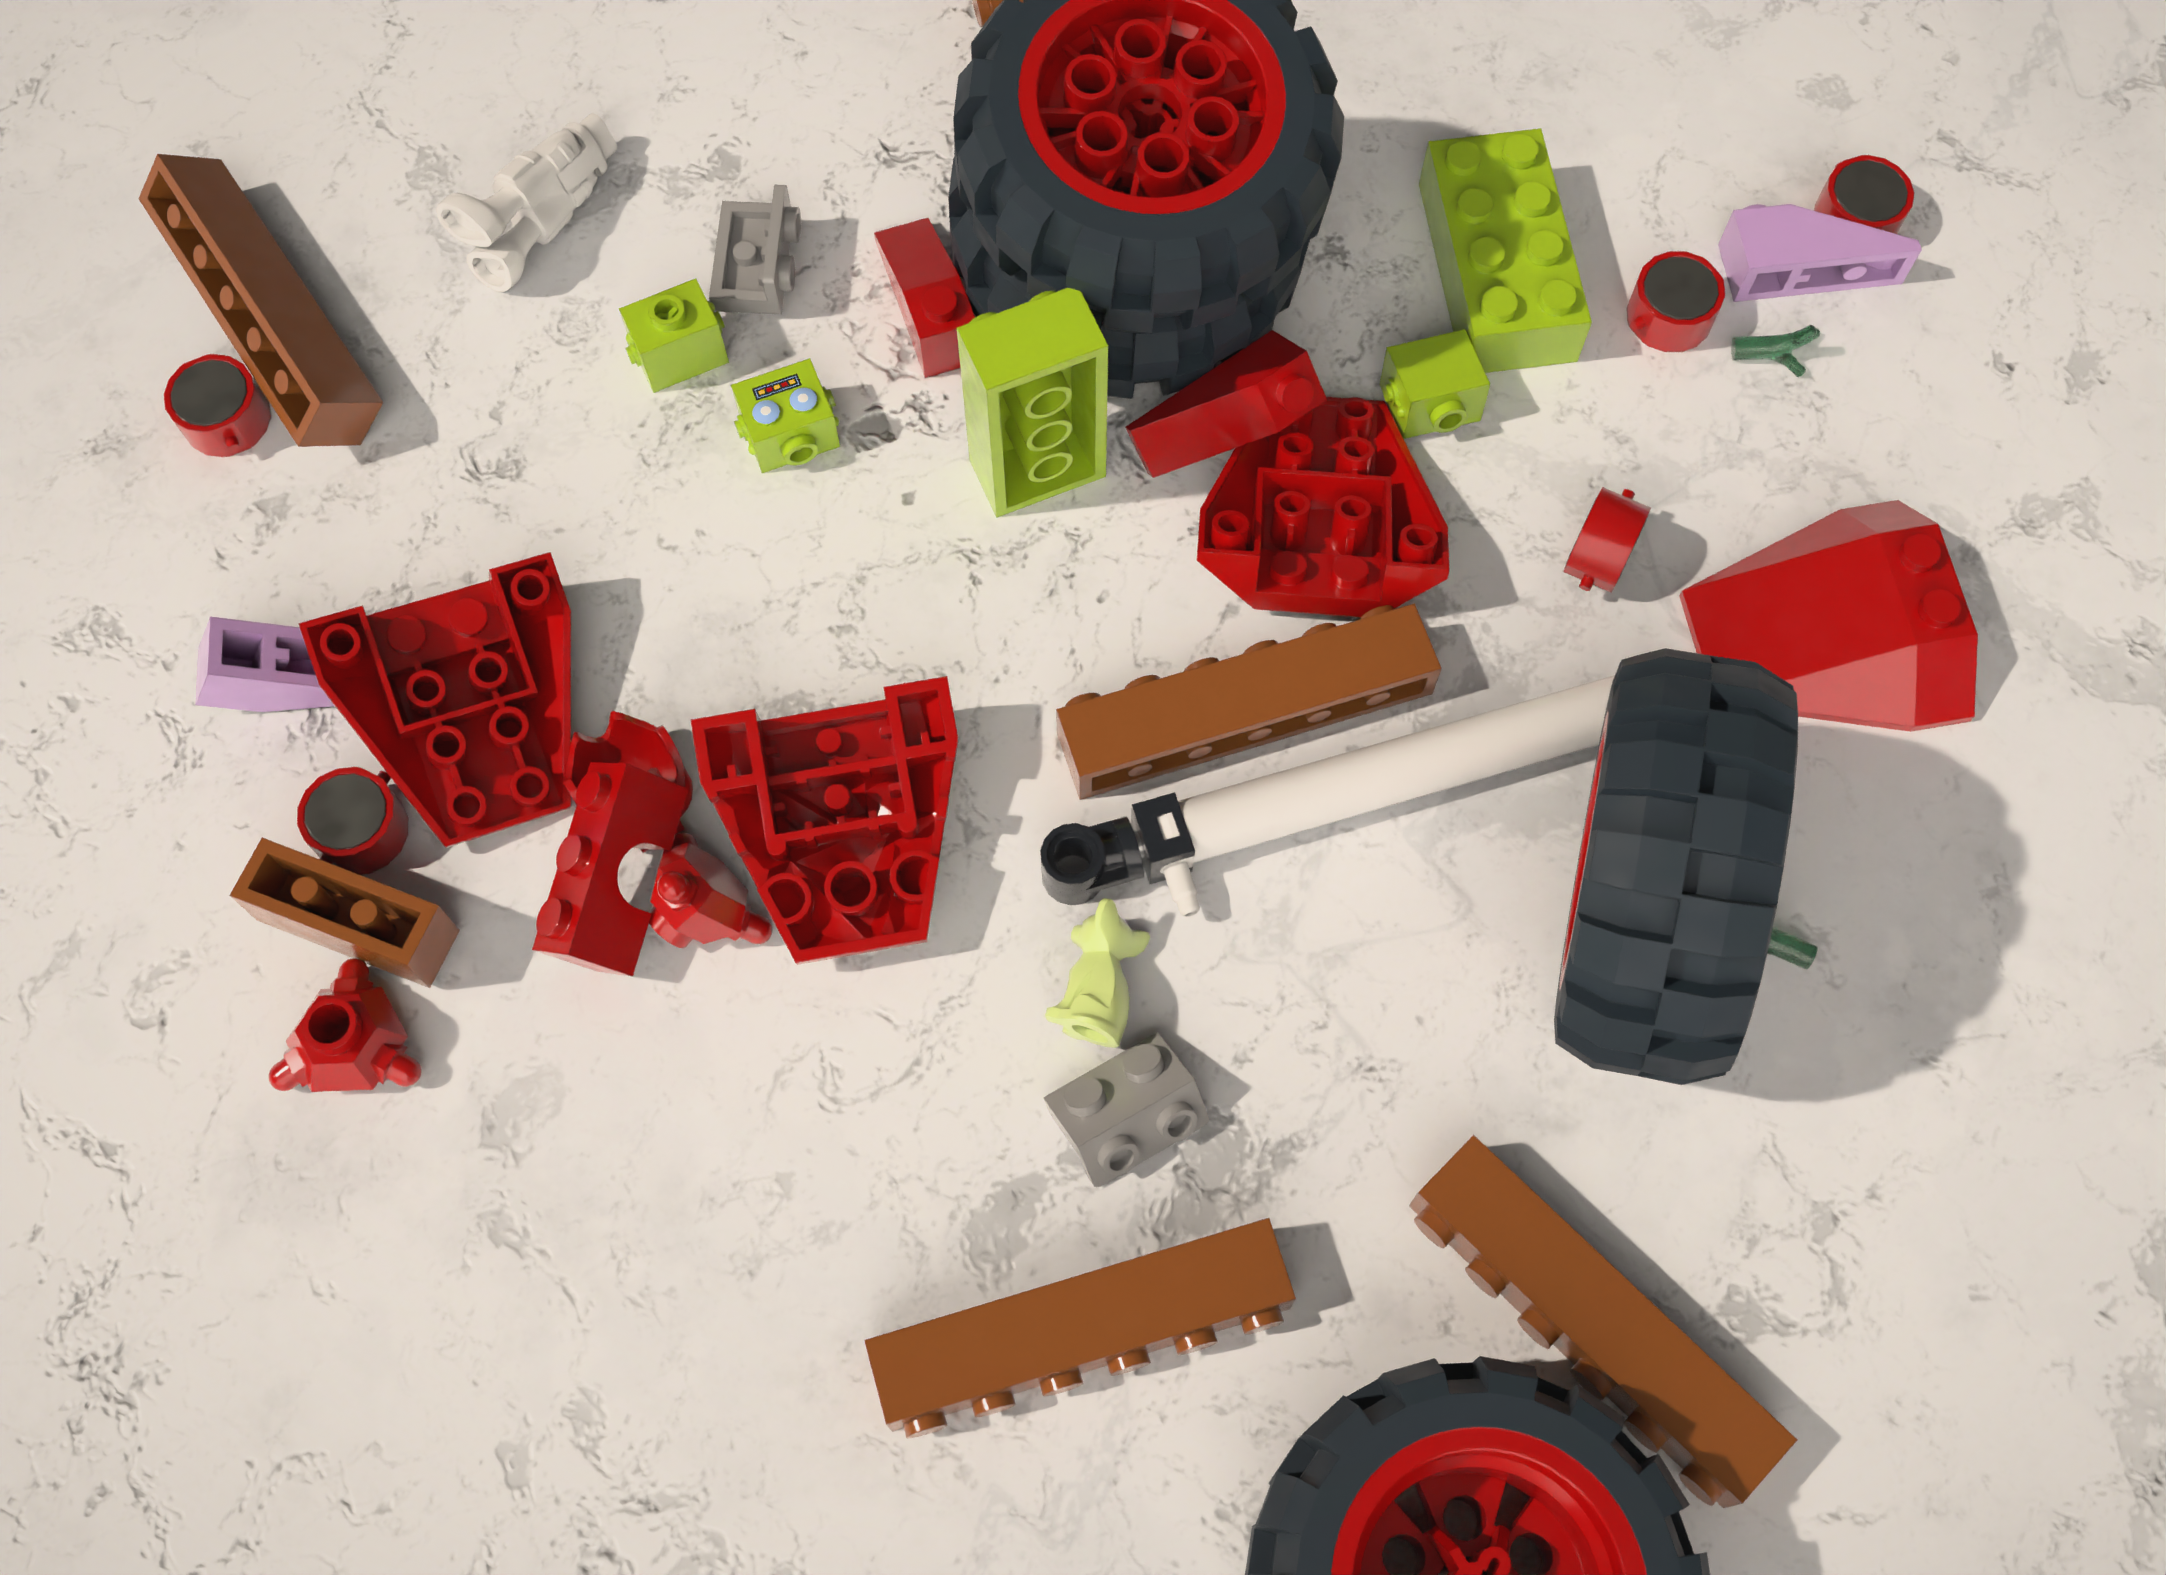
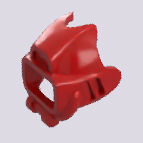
[563,711,693,853]

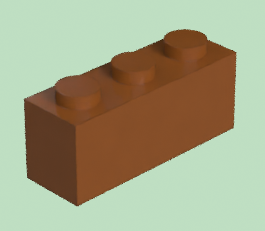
[229,837,460,988]

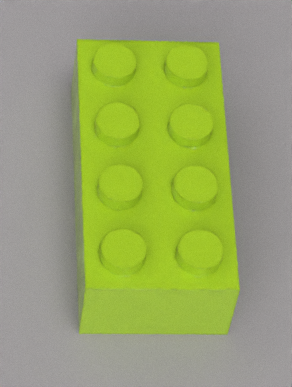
[1419,128,1592,373]
[957,288,1108,518]

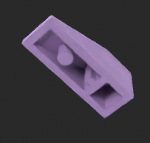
[1718,204,1922,302]
[195,616,334,712]

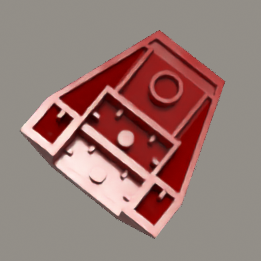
[1679,500,1978,732]

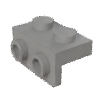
[709,184,801,314]
[1043,1032,1209,1187]

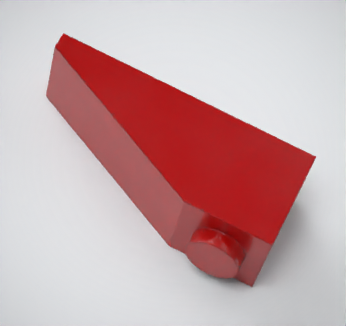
[874,218,975,378]
[1125,330,1327,478]

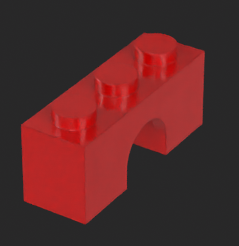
[532,762,689,977]

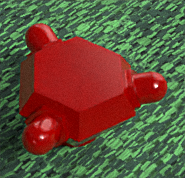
[648,833,773,948]
[268,958,422,1092]

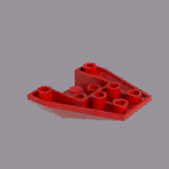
[1197,397,1450,617]
[299,552,571,848]

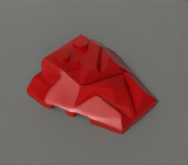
[691,676,959,965]

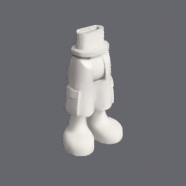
[436,113,617,292]

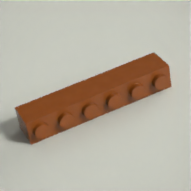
[138,154,383,447]
[1056,603,1442,800]
[1409,1135,1798,1508]
[864,1218,1296,1439]

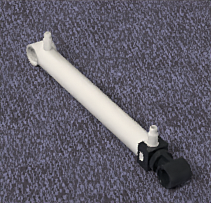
[1040,649,1688,917]

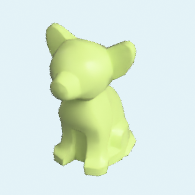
[1045,898,1150,1048]

